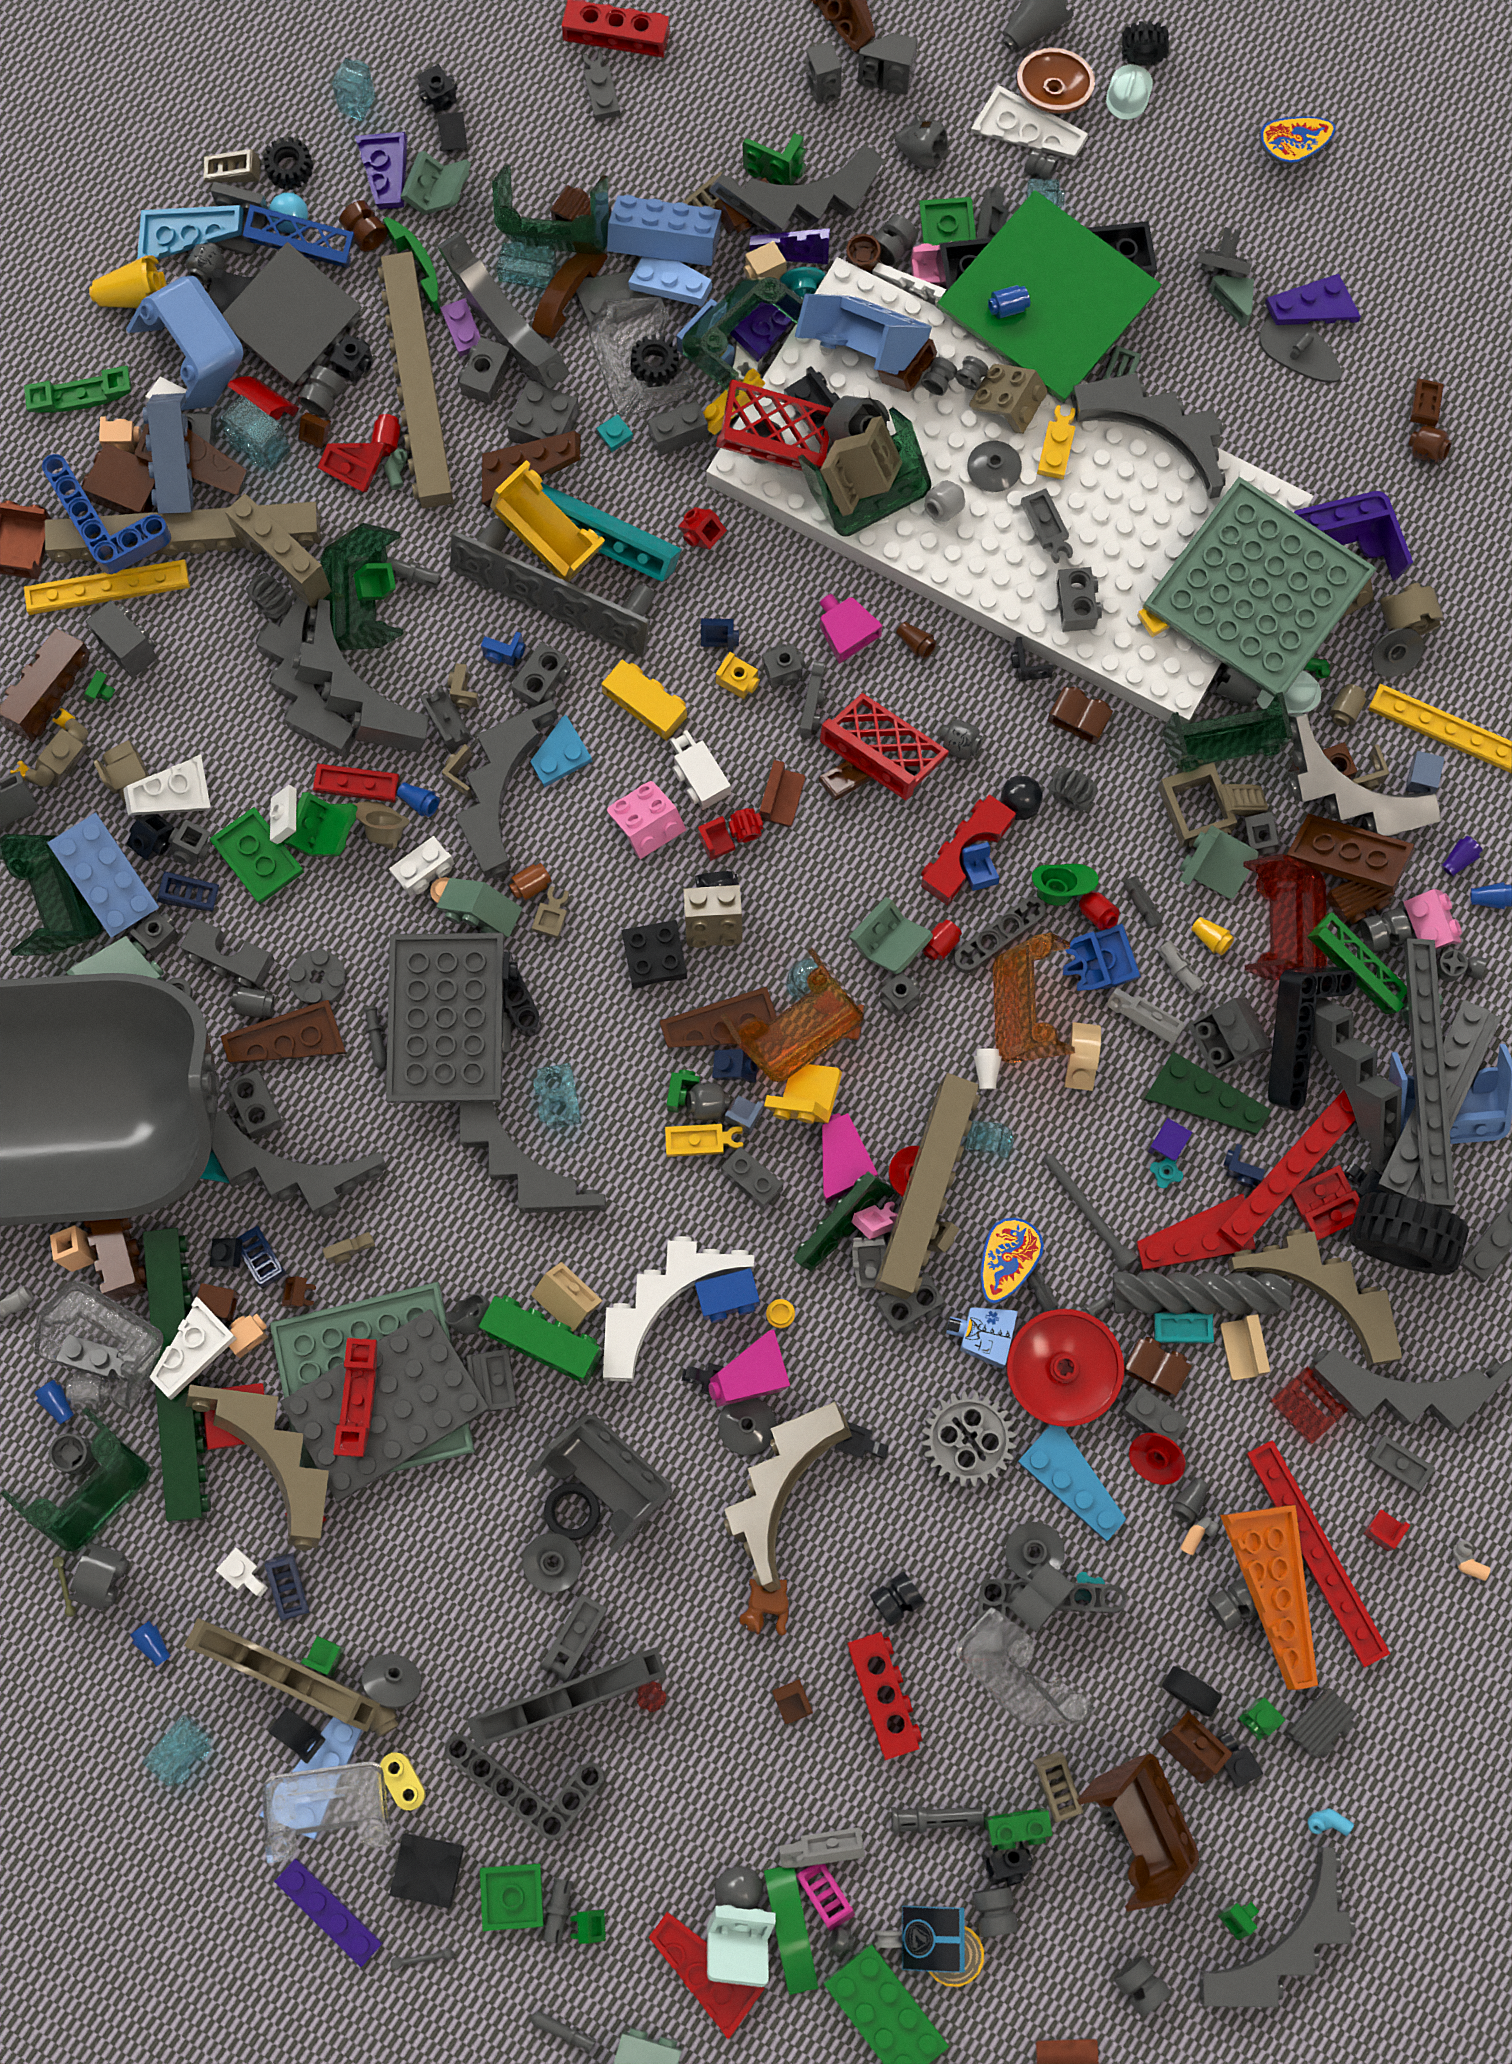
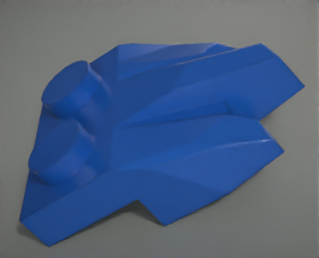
[1063,924,1142,991]

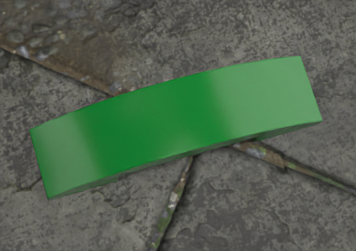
[383,217,441,315]
[24,365,132,413]
[764,1866,819,1995]

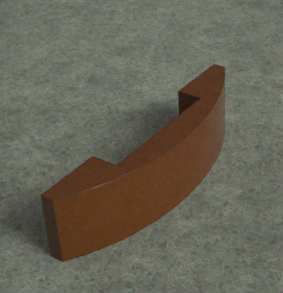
[532,249,608,340]

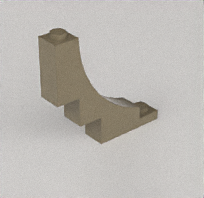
[186,1385,329,1550]

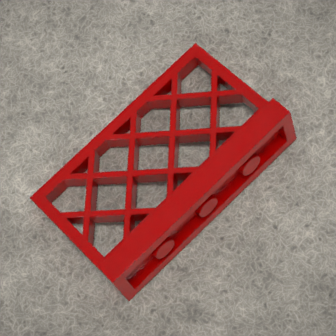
[716,379,831,475]
[820,693,949,801]

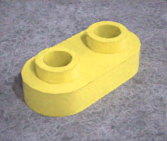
[380,1753,426,1810]

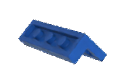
[243,205,354,269]

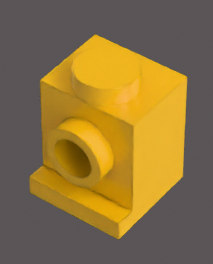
[716,652,760,699]

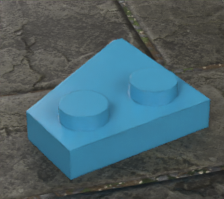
[530,715,592,788]

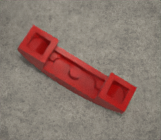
[333,1338,377,1457]

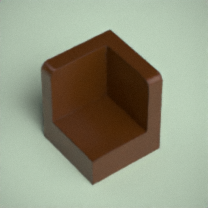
[197,1283,240,1322]
[772,1679,813,1724]

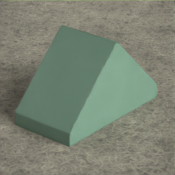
[1209,275,1254,329]

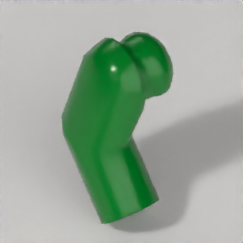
[1303,657,1331,679]

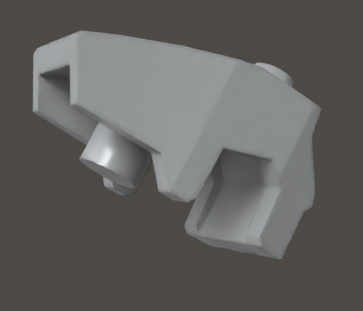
[852,1236,886,1289]

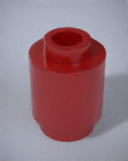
[371,414,401,457]
[1079,891,1120,930]
[922,919,962,961]

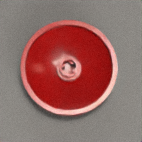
[1006,1309,1124,1427]

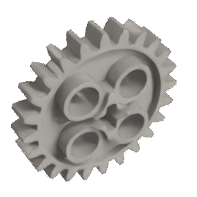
[921,1391,1017,1488]

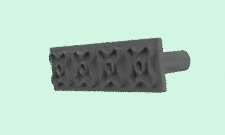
[450,518,655,657]

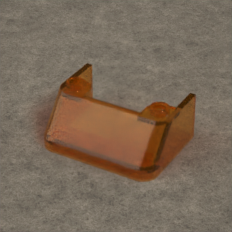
[721,948,864,1082]

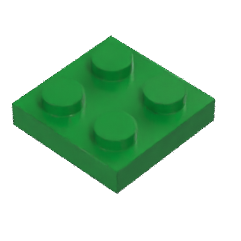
[919,197,976,245]
[480,1863,544,1931]

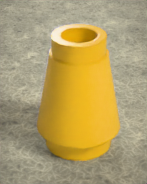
[1191,917,1234,955]

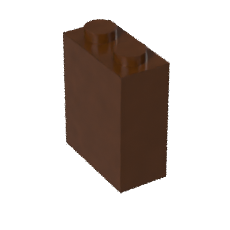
[82,443,156,515]

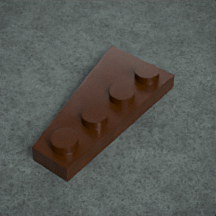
[134,424,247,496]
[482,431,581,507]
[659,986,784,1048]
[220,1000,347,1064]

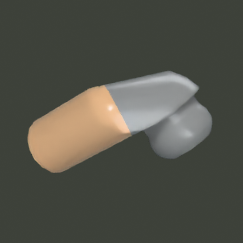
[1180,1517,1219,1555]
[1453,1540,1490,1581]

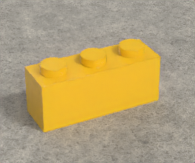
[601,659,687,741]

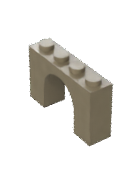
[225,493,331,608]

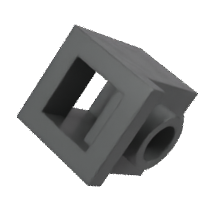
[1245,812,1281,856]
[129,911,179,958]

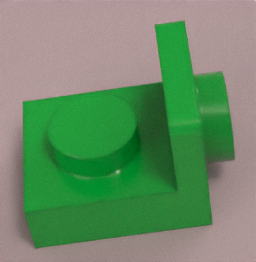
[666,1070,700,1113]

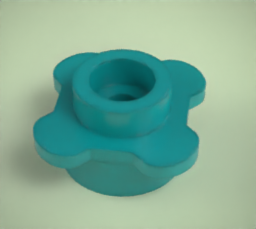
[1150,1157,1183,1189]
[1075,1572,1105,1603]

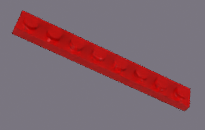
[1219,1090,1356,1250]
[1245,1440,1391,1668]

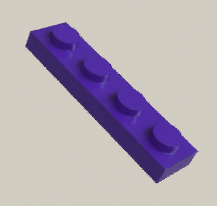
[274,1858,383,1967]

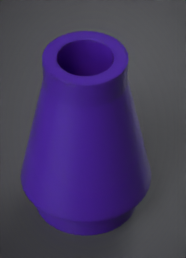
[1441,836,1483,877]

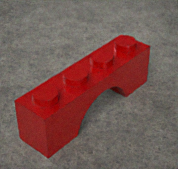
[921,794,1016,906]

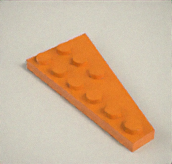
[1220,1505,1318,1690]

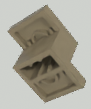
[820,416,903,516]

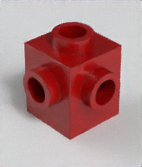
[678,507,727,550]

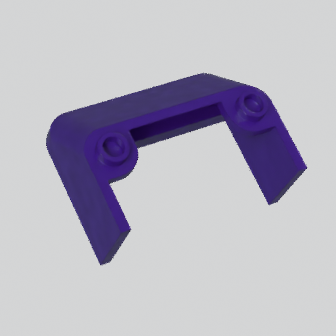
[1294,491,1413,581]

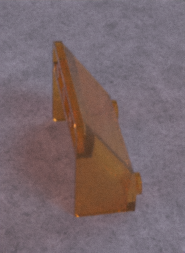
[993,933,1075,1063]

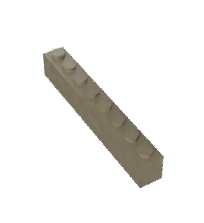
[874,1073,980,1300]

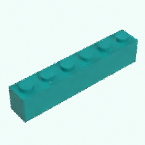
[541,483,682,582]

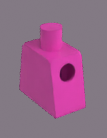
[819,594,882,664]

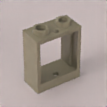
[1158,762,1237,848]

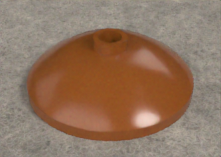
[1016,48,1095,113]

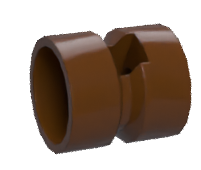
[339,200,388,252]
[846,234,881,274]

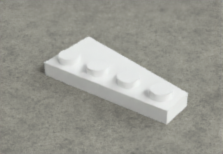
[971,85,1088,160]

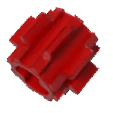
[728,808,763,843]

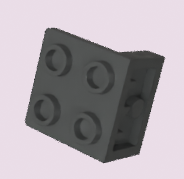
[210,181,268,256]

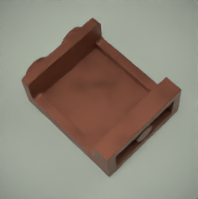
[0,501,52,580]

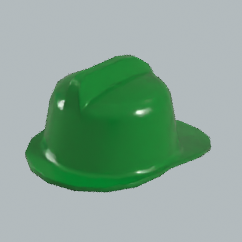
[1031,864,1099,906]

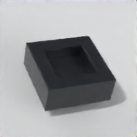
[209,1238,243,1269]

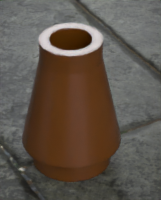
[896,621,937,659]

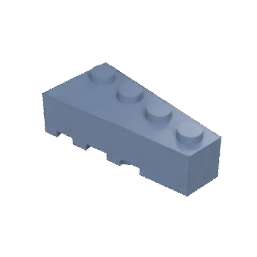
[143,393,194,514]

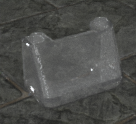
[588,297,695,417]
[34,1281,164,1414]
[956,1607,1096,1726]
[263,1762,391,1863]

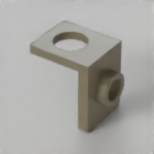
[442,744,473,799]
[1352,744,1390,791]

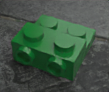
[984,1808,1053,1850]

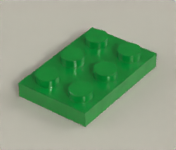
[209,807,304,905]

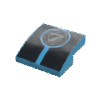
[902,1906,965,1972]

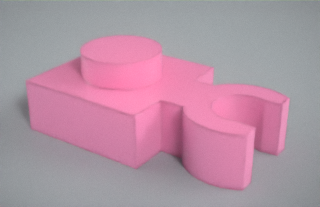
[852,1202,898,1240]

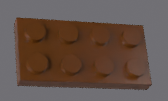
[1287,813,1414,893]

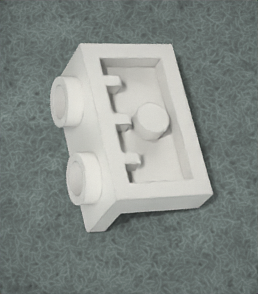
[389,836,454,897]

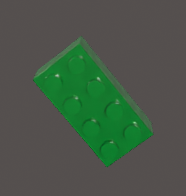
[479,1295,603,1386]
[823,1942,949,2064]

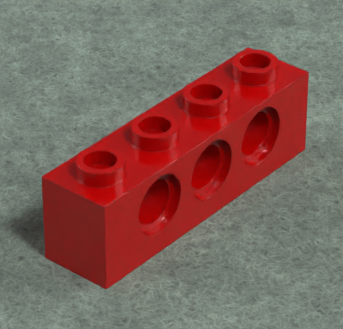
[561,0,670,58]
[847,1632,923,1760]

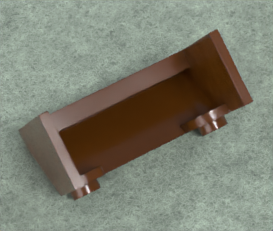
[1077,1753,1199,1912]

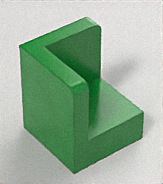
[354,563,396,601]
[301,1636,345,1676]

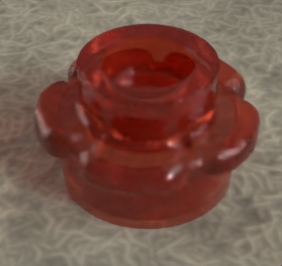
[637,1682,666,1712]

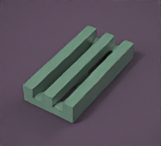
[1103,346,1142,380]

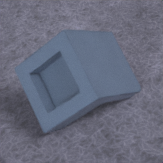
[1405,751,1444,793]
[725,1095,764,1135]

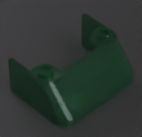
[492,165,609,255]
[682,277,803,398]
[798,407,931,537]
[320,523,403,651]
[1162,692,1293,772]
[0,834,102,956]
[1,1407,151,1552]

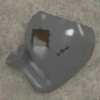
[895,114,949,169]

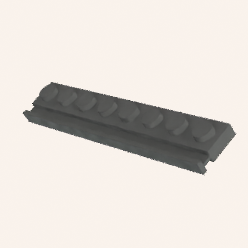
[1377,1000,1502,1200]

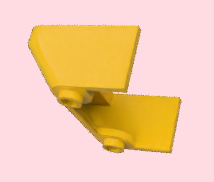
[490,460,605,582]

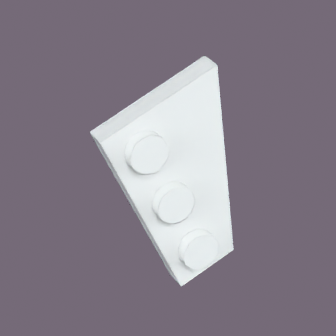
[872,262,947,306]
[123,754,211,816]
[149,1296,237,1400]

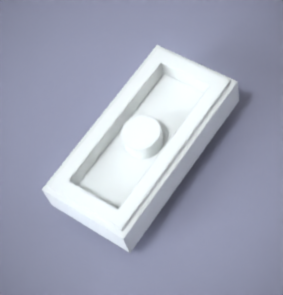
[270,785,297,844]

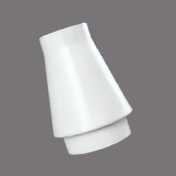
[974,1048,1002,1089]

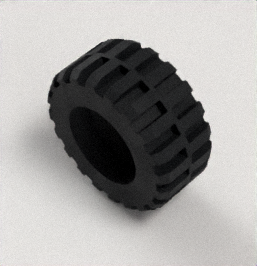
[1349,1192,1469,1275]

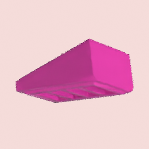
[796,1864,855,1932]

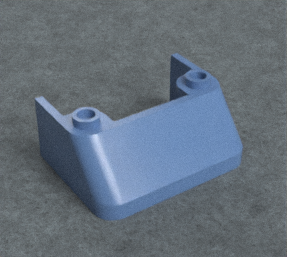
[126,276,243,410]
[794,294,932,374]
[1389,1044,1512,1144]

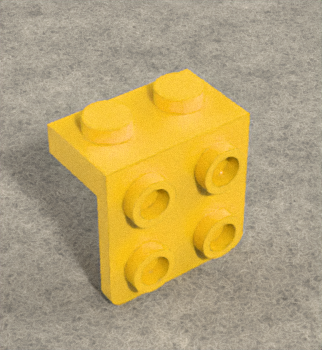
[764,1063,842,1124]

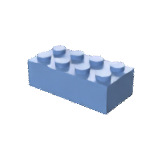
[607,195,722,266]
[48,812,159,938]

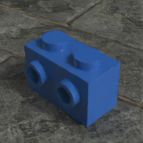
[695,1268,760,1323]

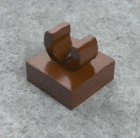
[298,412,331,449]
[281,1276,316,1309]

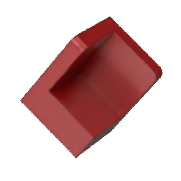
[698,816,735,861]
[1363,1509,1411,1552]

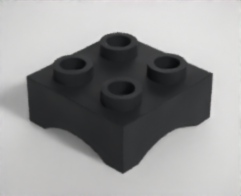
[209,269,256,314]
[621,920,687,989]
[389,1833,464,1909]

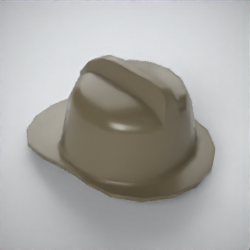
[354,801,410,850]

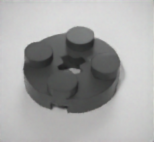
[289,949,346,1005]

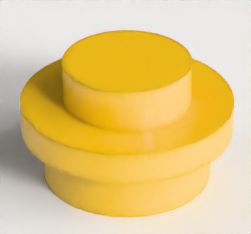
[766,1299,795,1328]

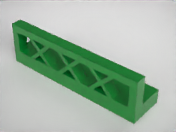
[1307,912,1407,1015]

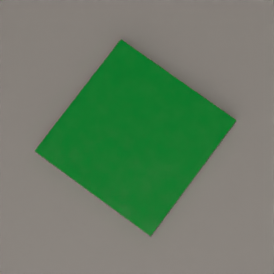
[936,190,1162,403]

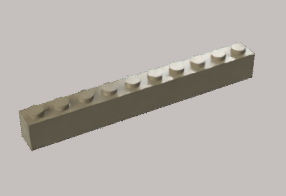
[378,251,454,509]
[45,502,321,563]

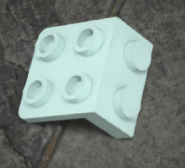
[707,1905,775,1987]

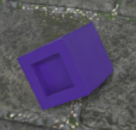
[1147,1118,1193,1161]

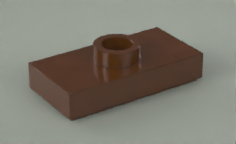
[1410,378,1444,427]
[819,761,873,801]

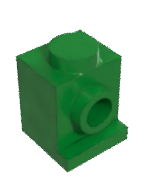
[1238,1697,1286,1741]

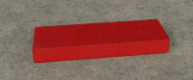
[313,763,400,803]

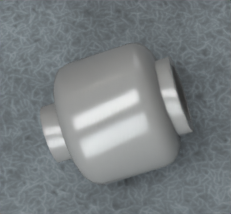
[924,480,965,522]

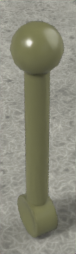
[53,1556,76,1617]

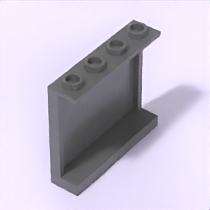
[222,242,362,391]

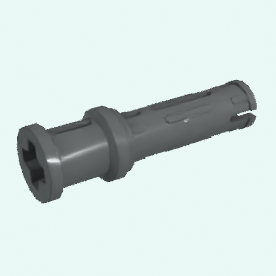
[891,1805,984,1835]

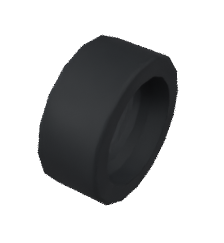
[544,1483,601,1540]
[1162,1666,1222,1717]

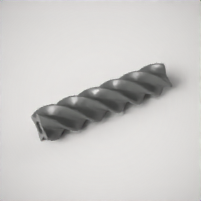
[1112,1272,1292,1315]

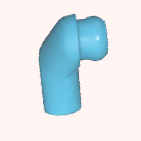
[1308,1808,1354,1836]

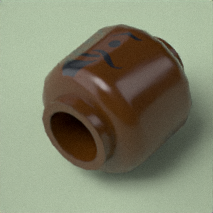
[1409,425,1452,464]

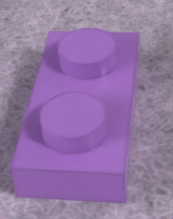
[440,298,481,357]

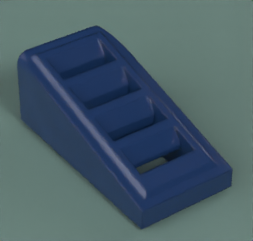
[157,871,219,912]
[237,1225,287,1289]
[264,1552,310,1621]

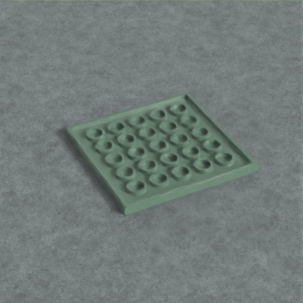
[1142,476,1377,701]
[270,1282,475,1489]

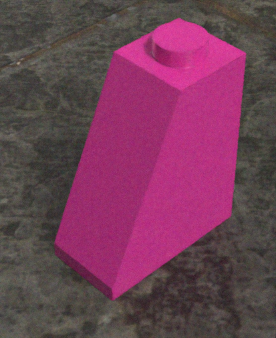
[822,1113,878,1203]
[709,1330,790,1407]

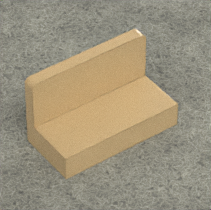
[531,1262,603,1332]
[1220,1314,1270,1381]

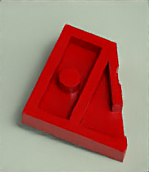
[317,443,387,492]

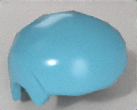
[269,193,308,234]

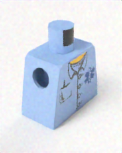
[946,1308,1018,1369]

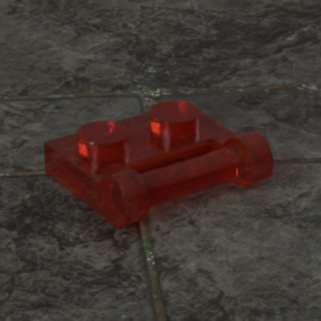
[1269,1366,1348,1445]

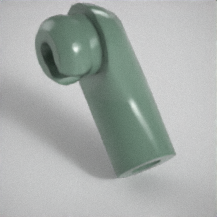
[384,449,408,490]

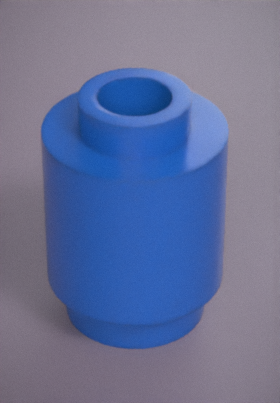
[988,285,1030,319]

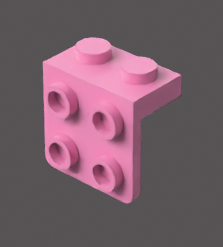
[607,781,686,859]

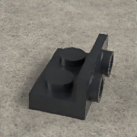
[784,366,840,432]

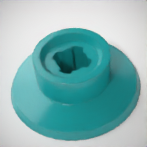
[779,267,826,301]

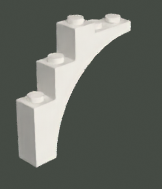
[603,1236,754,1382]

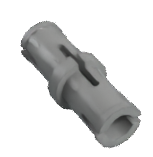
[1157,940,1205,996]

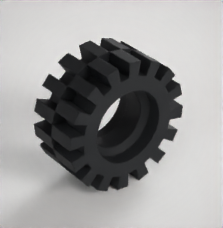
[1122,21,1169,66]
[263,137,313,190]
[630,334,679,388]

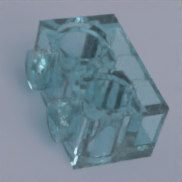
[332,57,376,121]
[533,1063,582,1130]

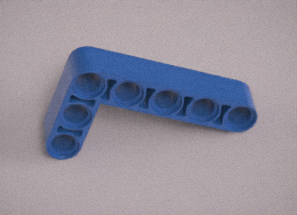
[42,454,171,574]

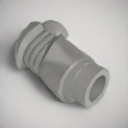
[0,1286,34,1321]

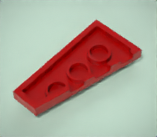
[1136,1193,1256,1271]
[649,1911,765,2040]

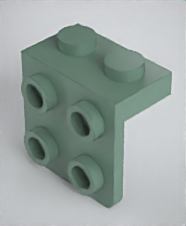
[400,151,471,215]
[1179,825,1259,899]
[849,897,933,974]

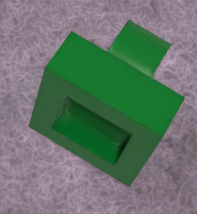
[83,670,115,704]
[1218,1902,1259,1940]
[570,1909,606,1944]

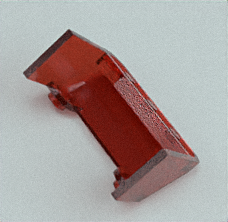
[1243,854,1327,980]

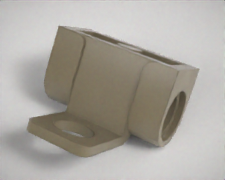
[93,740,150,806]

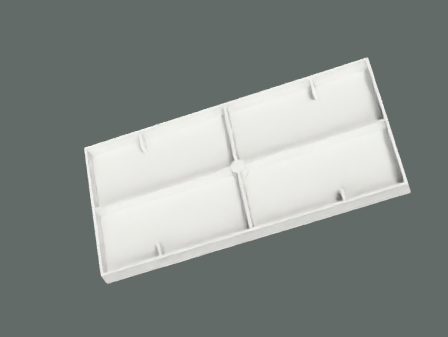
[706,257,1313,731]

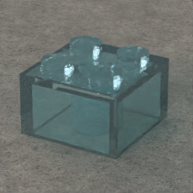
[220,395,291,472]

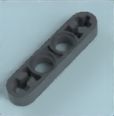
[954,896,1046,973]

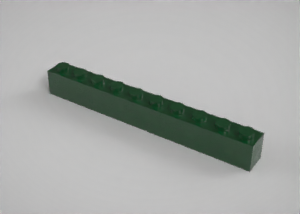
[143,1227,211,1524]

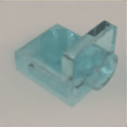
[966,1121,1014,1158]

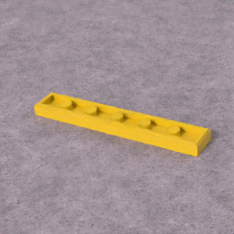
[24,559,190,615]
[1368,683,1512,773]

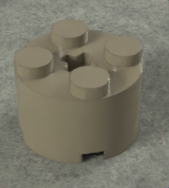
[1380,583,1445,636]

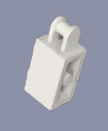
[669,730,731,810]

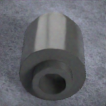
[231,986,275,1019]

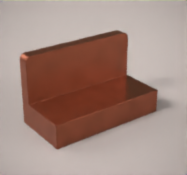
[760,760,805,827]
[1036,2039,1099,2064]

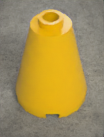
[89,255,167,309]

